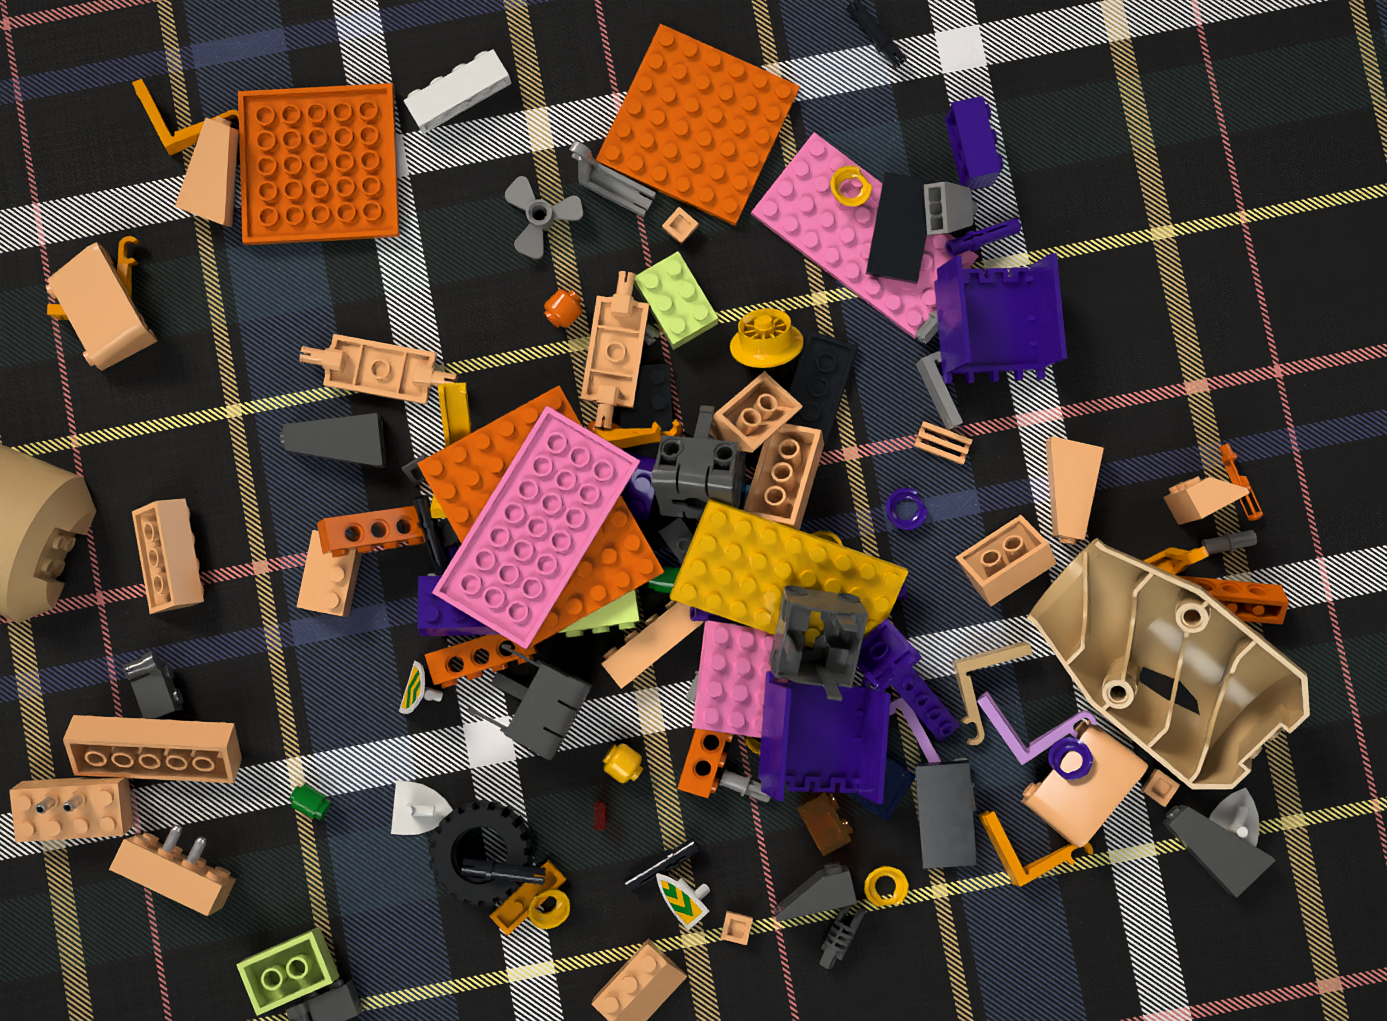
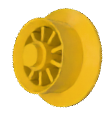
[730,308,803,371]

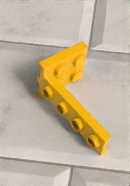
[430,383,472,518]

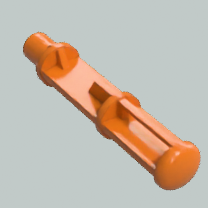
[1219,443,1263,521]

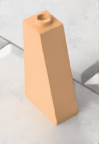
[175,116,238,227]
[1045,436,1104,545]

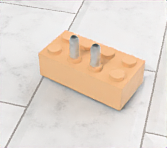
[10,776,134,842]
[109,825,236,916]

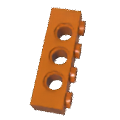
[317,506,425,558]
[1176,575,1289,625]
[425,635,538,689]
[677,729,733,798]

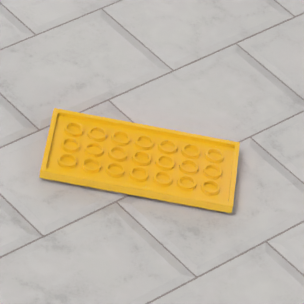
[669,498,908,648]

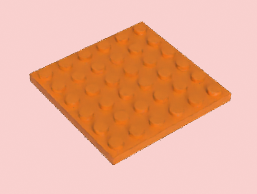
[596,24,800,226]
[238,83,400,245]

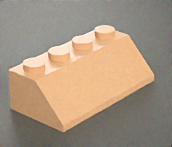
[744,423,824,530]
[132,498,204,614]

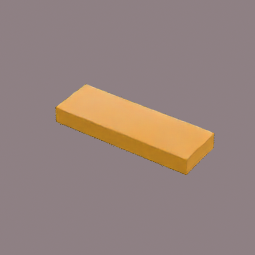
[490,860,567,936]

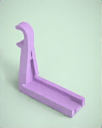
[977,691,1096,765]
[889,696,941,763]

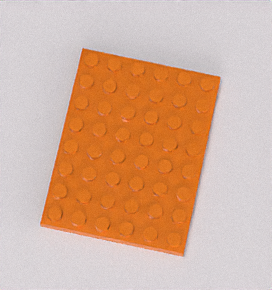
[417,386,664,652]

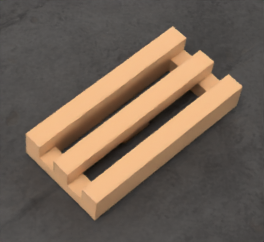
[913,421,972,465]

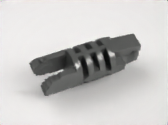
[819,905,866,969]

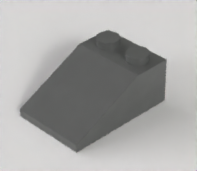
[773,862,857,922]

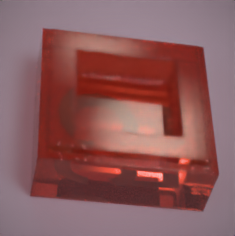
[594,800,607,830]

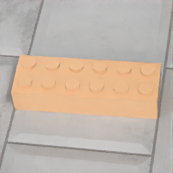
[63,715,242,783]

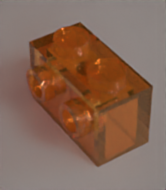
[796,792,853,856]

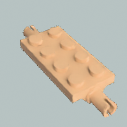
[581,271,649,430]
[299,334,458,405]

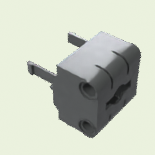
[651,405,747,519]
[769,585,868,701]
[467,644,592,760]

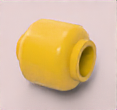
[602,743,643,783]

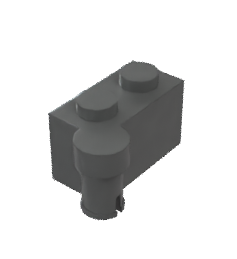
[123,651,183,719]
[285,978,363,1021]

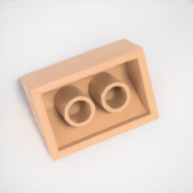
[709,371,803,452]
[1163,476,1249,525]
[955,515,1057,606]
[297,530,362,617]
[592,938,687,1021]

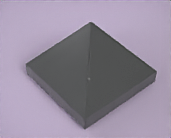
[402,454,426,486]

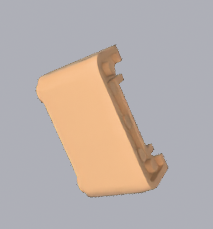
[46,242,158,371]
[1021,720,1148,848]

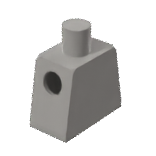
[924,182,978,235]

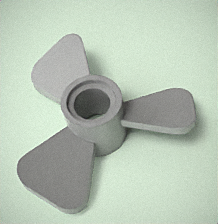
[505,176,583,259]

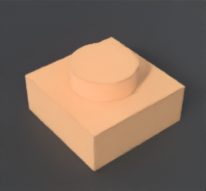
[662,207,699,245]
[1141,769,1180,807]
[720,911,753,945]

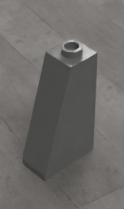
[280,413,387,468]
[1162,805,1275,898]

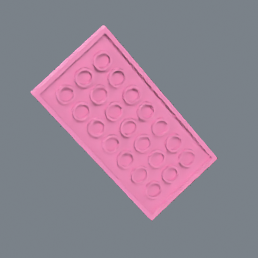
[751,132,978,339]
[432,406,640,649]

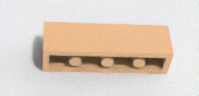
[602,600,704,689]

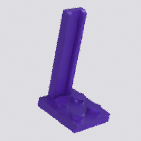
[857,618,960,742]

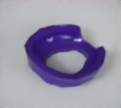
[886,488,927,531]
[1048,737,1093,780]

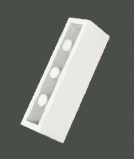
[404,49,512,134]

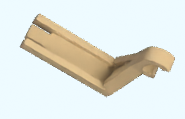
[952,641,1033,745]

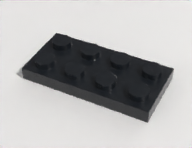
[619,364,673,459]

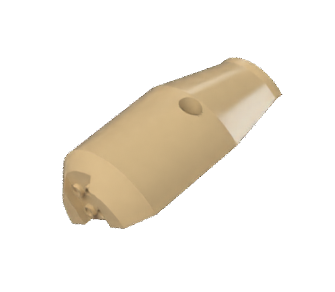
[0,444,96,622]
[1027,538,1310,789]

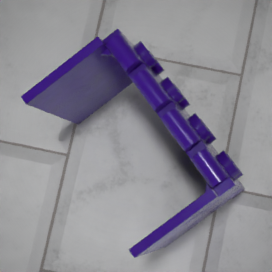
[934,253,1067,384]
[758,671,891,804]

